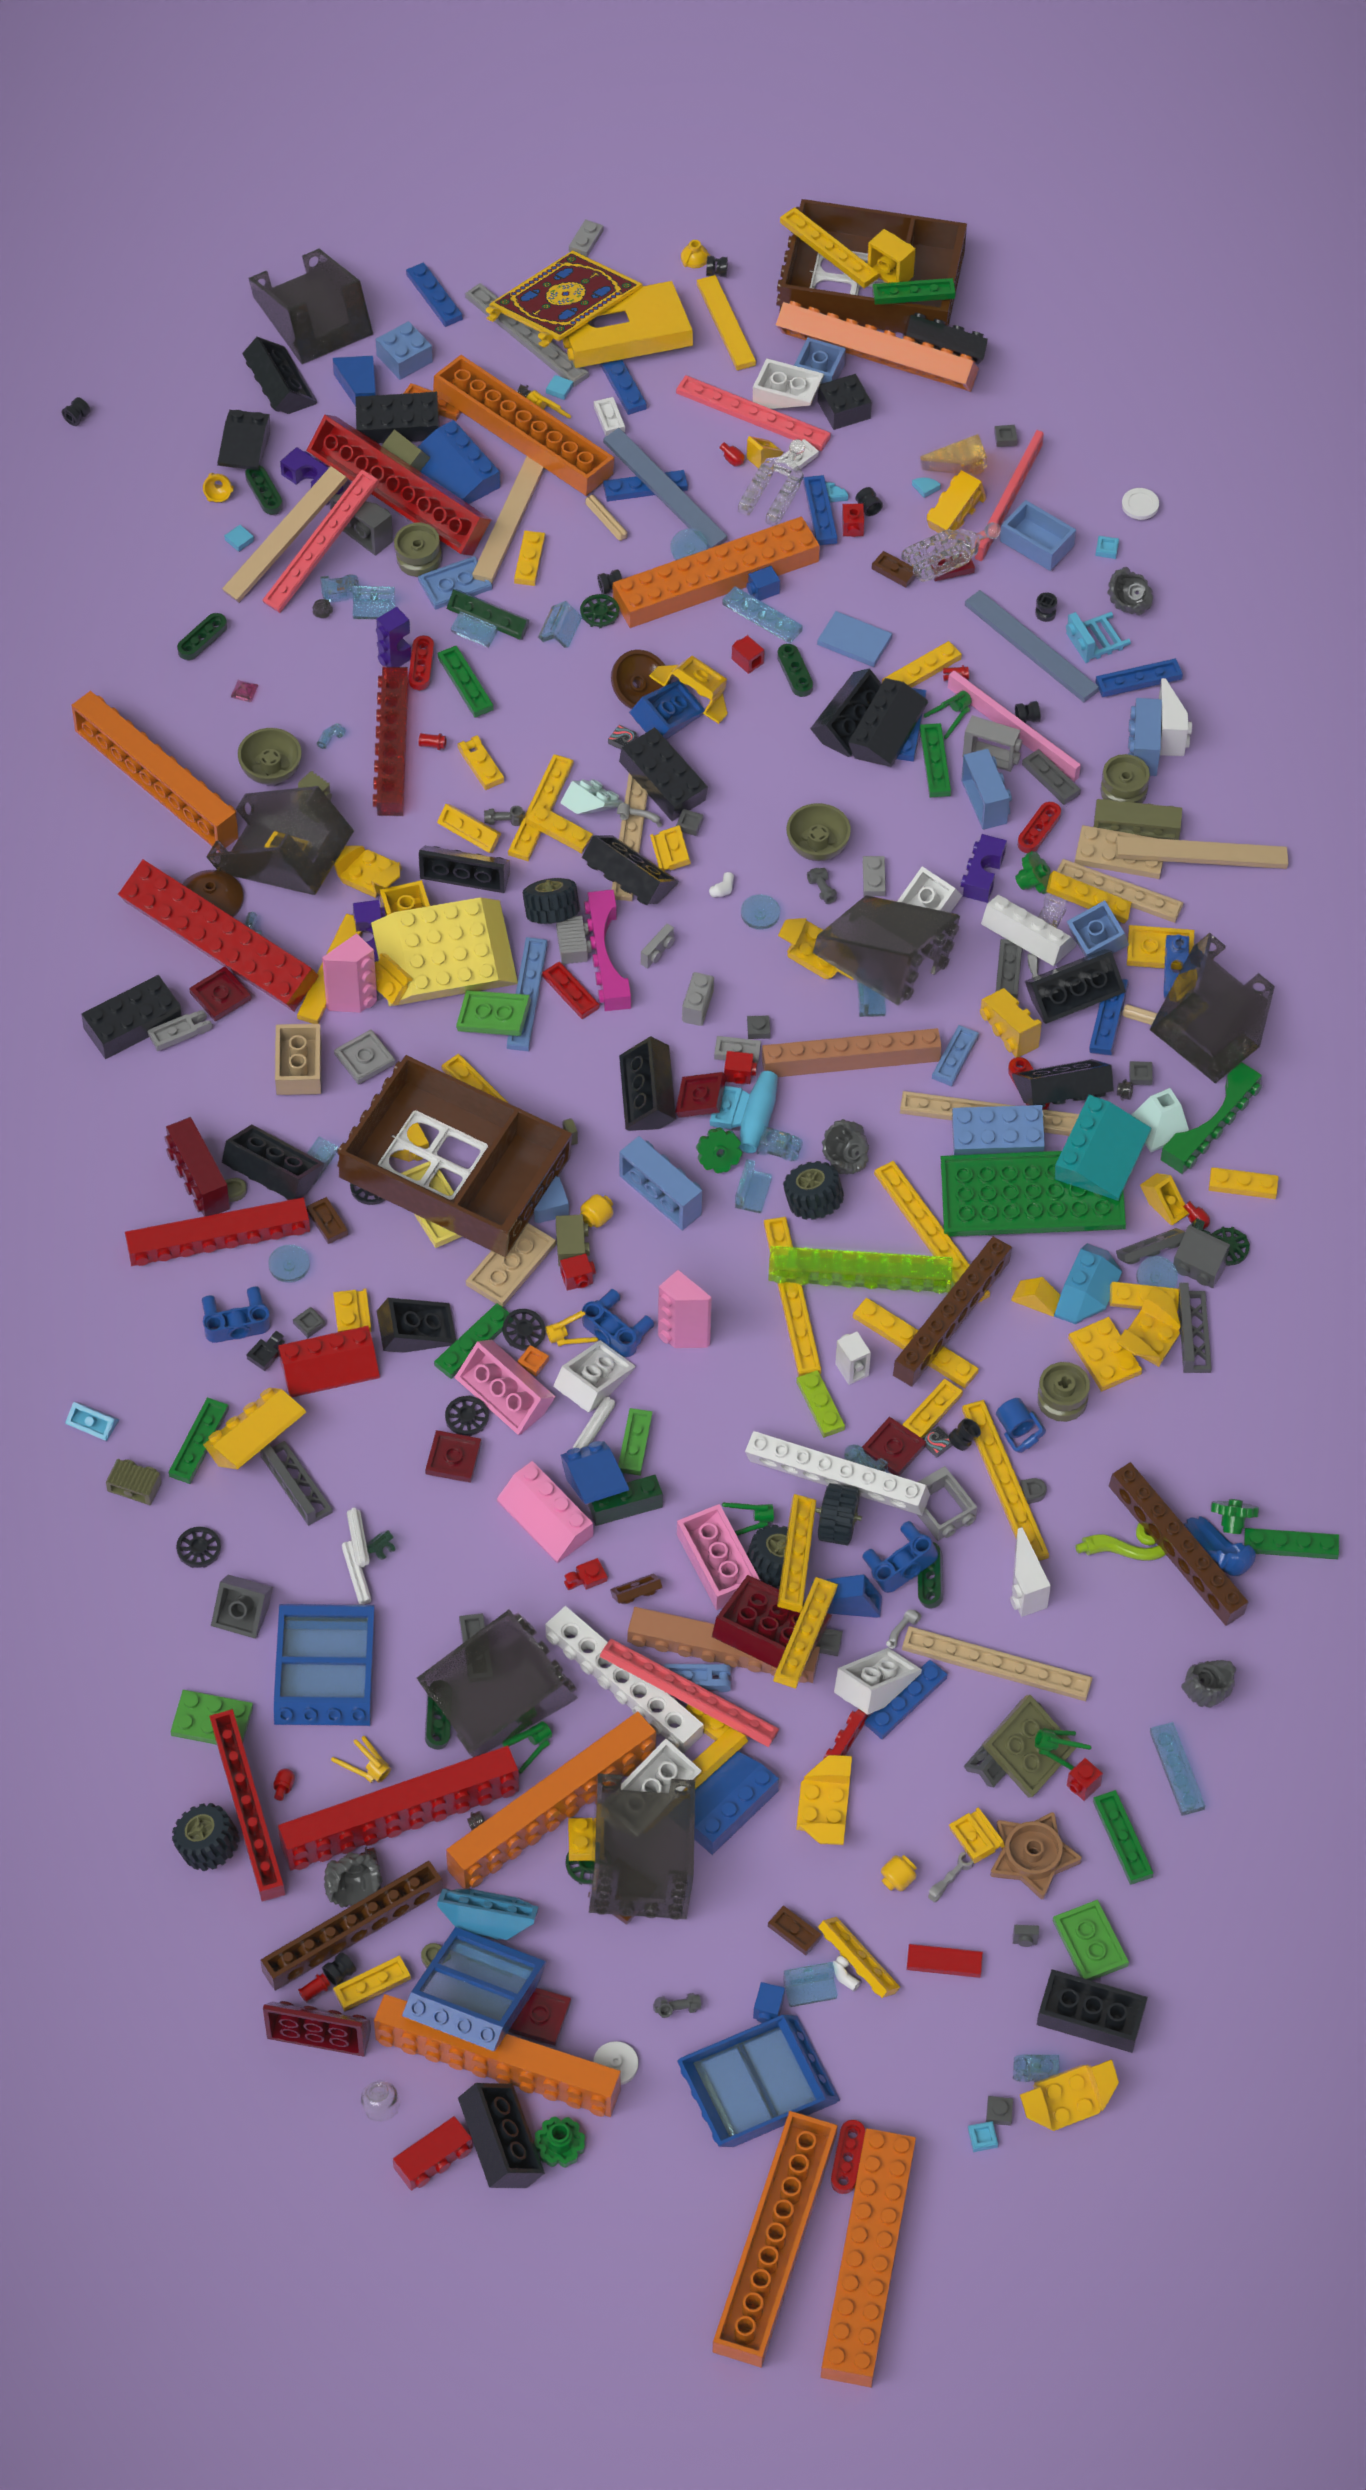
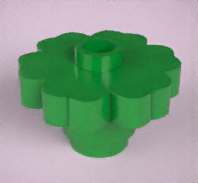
[1015,851,1051,894]
[696,1127,742,1173]
[1211,1499,1259,1534]
[534,2117,585,2168]

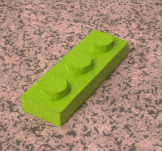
[796,1370,845,1438]

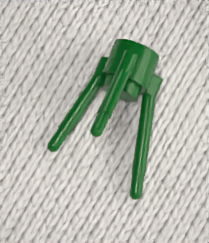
[923,690,972,739]
[722,1502,774,1536]
[502,1721,552,1774]
[1035,1728,1092,1770]

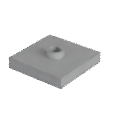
[334,1030,396,1085]

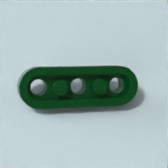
[245,465,283,515]
[177,613,227,660]
[777,644,813,697]
[918,1542,943,1609]
[425,1681,452,1750]

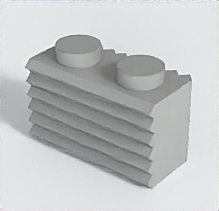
[556,915,591,965]
[682,972,714,1026]

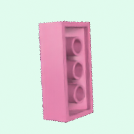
[322,933,377,1013]
[658,1270,712,1348]
[454,1340,556,1435]
[497,1461,593,1563]
[677,1504,760,1610]

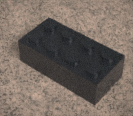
[355,392,440,444]
[619,727,708,821]
[81,975,182,1059]
[1036,1969,1148,2053]
[458,2083,545,2188]

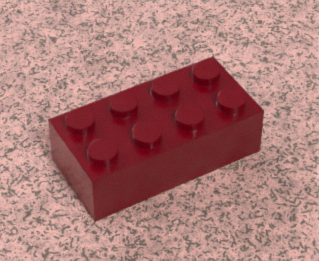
[164,1117,230,1216]

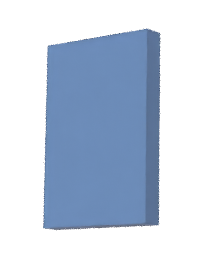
[418,556,492,610]
[817,611,892,667]

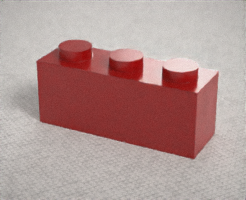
[393,2116,473,2191]

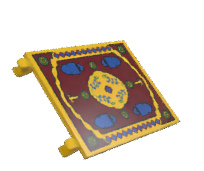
[486,250,642,347]

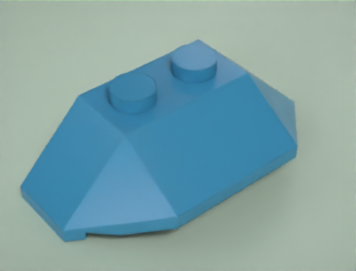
[1054,1243,1122,1324]
[437,1889,539,1940]

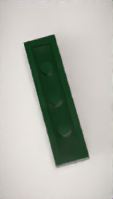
[446,589,529,640]

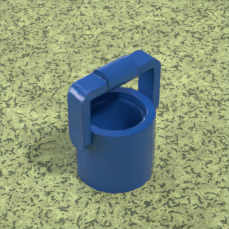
[996,1398,1046,1453]

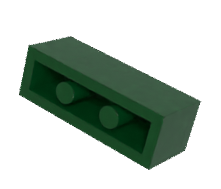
[588,1474,663,1526]

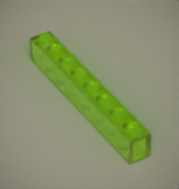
[768,1246,953,1293]

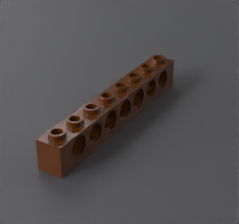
[893,1236,1012,1387]
[1109,1462,1249,1626]
[260,1861,443,1991]

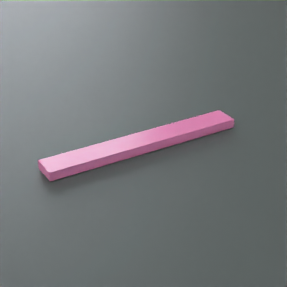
[948,671,1081,782]

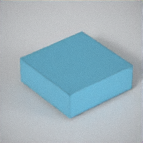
[546,375,573,400]
[224,525,254,552]
[1095,536,1119,559]
[968,2121,998,2152]

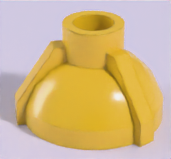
[681,240,710,268]
[203,473,234,502]

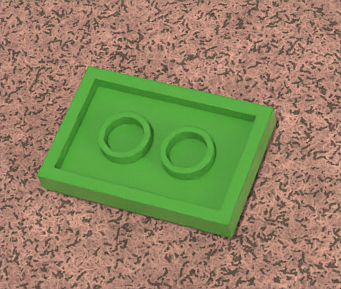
[456,990,531,1036]
[170,1690,253,1745]
[1052,1899,1129,1981]

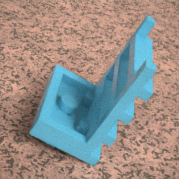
[1066,612,1131,663]

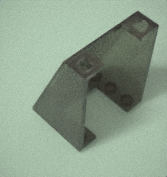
[248,248,373,364]
[206,786,354,895]
[813,895,960,1006]
[1150,933,1275,1084]
[417,1609,578,1757]
[589,1774,695,1920]

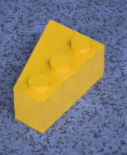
[927,470,987,539]
[980,988,1042,1057]

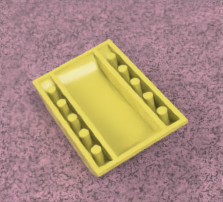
[371,897,518,1007]

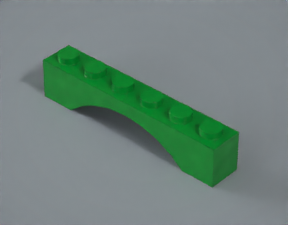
[1160,1061,1262,1174]

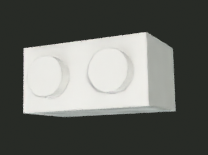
[835,1332,871,1385]

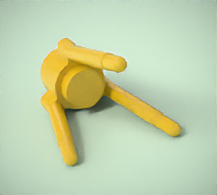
[526,390,571,419]
[545,1310,598,1347]
[331,1736,391,1783]

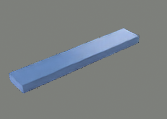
[507,937,548,1052]

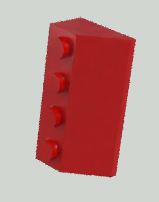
[278,1326,380,1398]

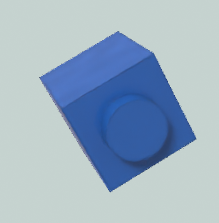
[746,566,780,602]
[753,1982,785,2023]

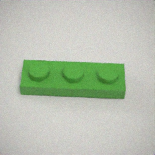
[618,1408,652,1476]

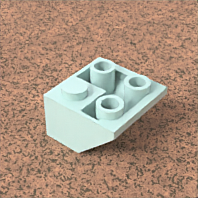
[561,779,624,814]
[1132,1088,1189,1152]

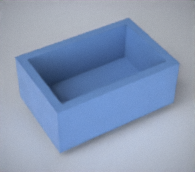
[1000,500,1076,571]
[1128,698,1162,776]
[961,749,1012,830]

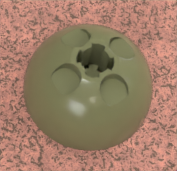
[238,728,302,785]
[786,803,851,861]

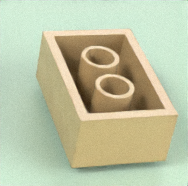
[275,1024,321,1095]

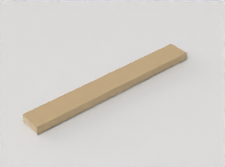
[472,456,545,583]
[222,466,347,603]
[612,774,648,901]
[1116,836,1288,869]
[900,1091,1079,1136]
[902,1626,1092,1702]

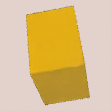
[746,436,783,470]
[1011,1277,1061,1317]

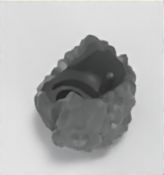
[1107,567,1153,615]
[822,1119,869,1175]
[1181,1660,1236,1708]
[324,1852,383,1908]

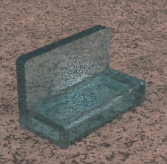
[352,586,396,619]
[538,601,582,648]
[857,968,886,1017]
[735,1159,772,1213]
[783,1962,837,2007]

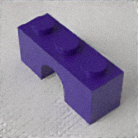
[280,447,344,505]
[376,607,411,672]
[960,834,1007,903]
[353,900,385,962]

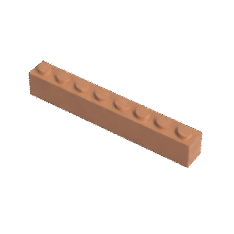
[762,1028,942,1077]
[627,1607,820,1683]

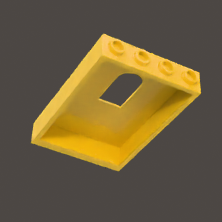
[562,281,693,368]

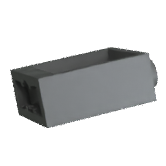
[962,715,1022,772]
[917,1466,977,1541]

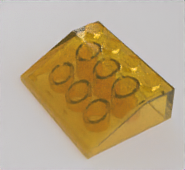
[920,434,987,476]

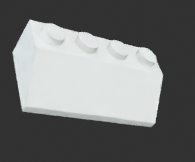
[981,895,1077,966]
[598,1739,702,1838]

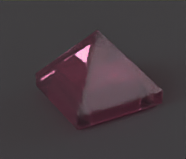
[231,680,258,702]

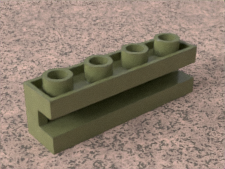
[1093,799,1182,840]

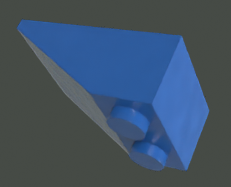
[629,680,705,739]
[560,1441,629,1504]

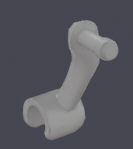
[617,803,662,827]
[886,1610,921,1649]

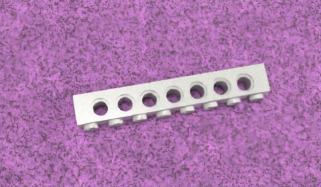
[745,1431,930,1516]
[545,1606,704,1754]

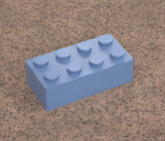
[952,1105,1045,1155]
[619,1136,702,1231]

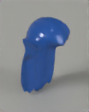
[1184,1516,1256,1576]

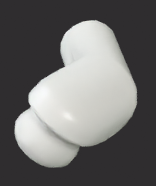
[709,872,734,898]
[832,1956,861,1992]

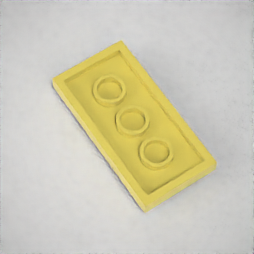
[401,1161,462,1248]

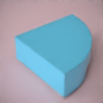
[912,478,941,498]
[825,482,848,503]

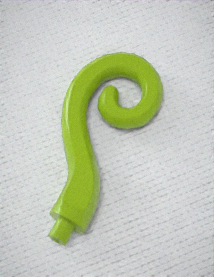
[1075,1523,1166,1561]

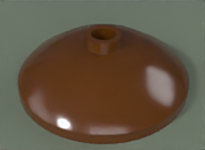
[611,649,671,709]
[182,870,244,917]

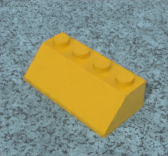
[203,1388,306,1470]

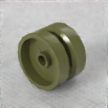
[394,522,442,577]
[1100,754,1150,803]
[1037,1362,1090,1422]

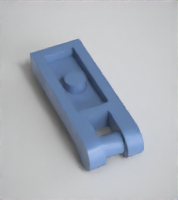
[664,1664,731,1692]

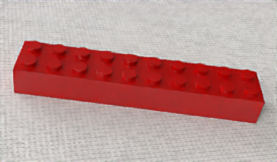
[306,415,492,556]
[118,859,319,1012]
[278,1746,519,1871]

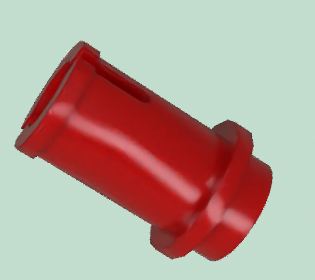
[943,665,969,681]
[419,733,447,750]
[298,1973,331,2003]

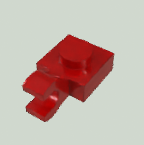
[564,1558,608,1590]

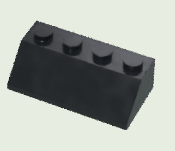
[902,313,988,364]
[242,337,317,414]
[810,668,882,757]
[848,678,928,767]
[581,835,679,905]
[419,845,510,893]
[1025,949,1126,1024]
[619,1036,676,1131]
[1012,1059,1114,1108]
[221,1124,325,1200]

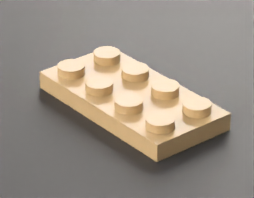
[1074,825,1163,879]
[466,1223,556,1307]

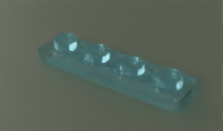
[722,586,803,644]
[1150,1722,1205,1816]

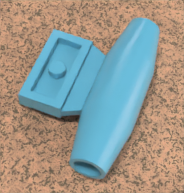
[709,1071,778,1153]

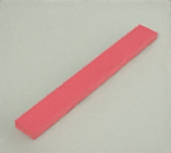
[676,375,831,451]
[975,430,1044,561]
[262,470,379,613]
[599,1639,779,1747]

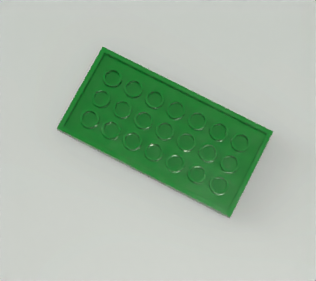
[941,1151,1126,1237]

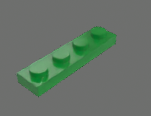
[872,278,956,305]
[437,645,494,718]
[919,723,951,798]
[434,1303,514,1379]
[168,1397,229,1484]
[1244,1528,1339,1560]
[1093,1790,1153,1885]

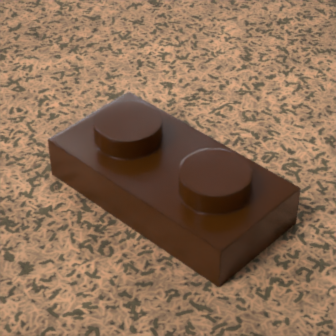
[872,551,918,588]
[306,1197,348,1244]
[610,1573,663,1604]
[768,1905,822,1955]

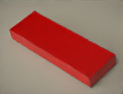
[542,961,599,1019]
[907,1944,983,1978]

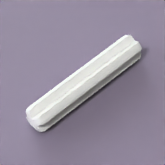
[573,1396,615,1449]
[346,1508,370,1568]
[342,1541,371,1605]

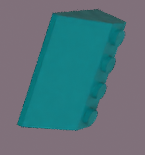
[1055,1095,1152,1201]

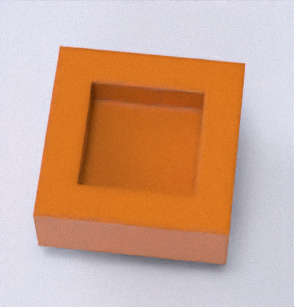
[517,1345,549,1377]

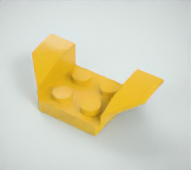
[649,655,727,724]
[321,845,402,898]
[778,918,860,980]
[1116,1286,1181,1367]
[796,1755,852,1845]
[1019,2059,1119,2131]

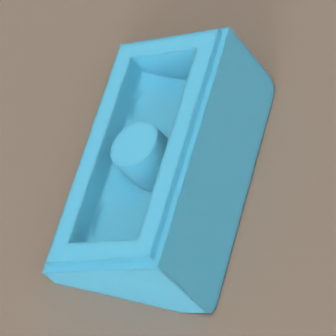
[65,1402,119,1441]

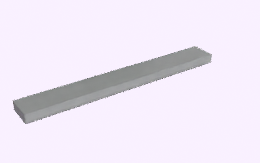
[465,283,589,387]

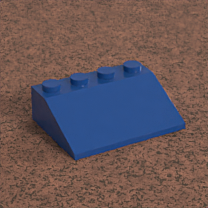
[418,420,500,504]
[667,1751,779,1855]

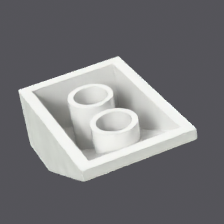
[753,358,824,409]
[1159,678,1192,756]
[884,866,963,943]
[553,1340,636,1413]
[1010,1527,1051,1617]
[834,1648,922,1714]

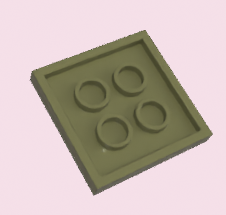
[982,1695,1076,1798]

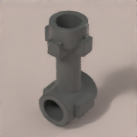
[484,806,525,826]
[807,868,837,904]
[653,1993,701,2018]

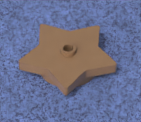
[990,1812,1081,1899]

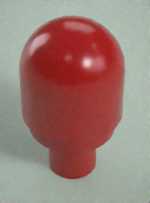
[719,442,745,467]
[1183,1201,1210,1230]
[273,1768,295,1801]

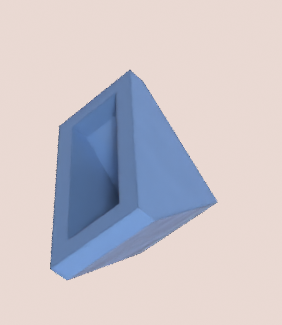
[534,1176,569,1223]

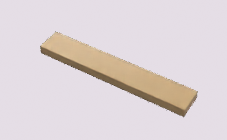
[1056,859,1184,923]

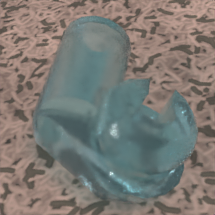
[317,723,346,749]
[244,912,262,936]

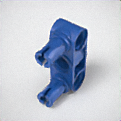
[1164,934,1189,999]
[202,1286,271,1343]
[582,1289,654,1357]
[862,1521,938,1593]

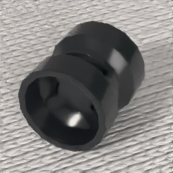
[706,256,728,277]
[61,397,90,426]
[855,487,883,516]
[597,569,622,594]
[1035,592,1057,622]
[1015,701,1041,723]
[949,1418,981,1451]
[322,1952,357,1986]

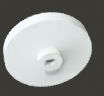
[1122,488,1159,520]
[593,2041,638,2085]

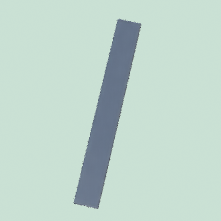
[603,428,727,549]
[965,590,1099,703]

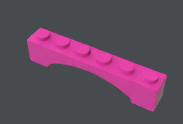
[584,889,631,1011]

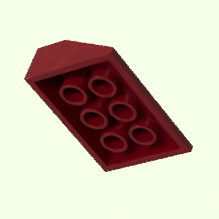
[712,1575,832,1668]
[263,2001,371,2057]

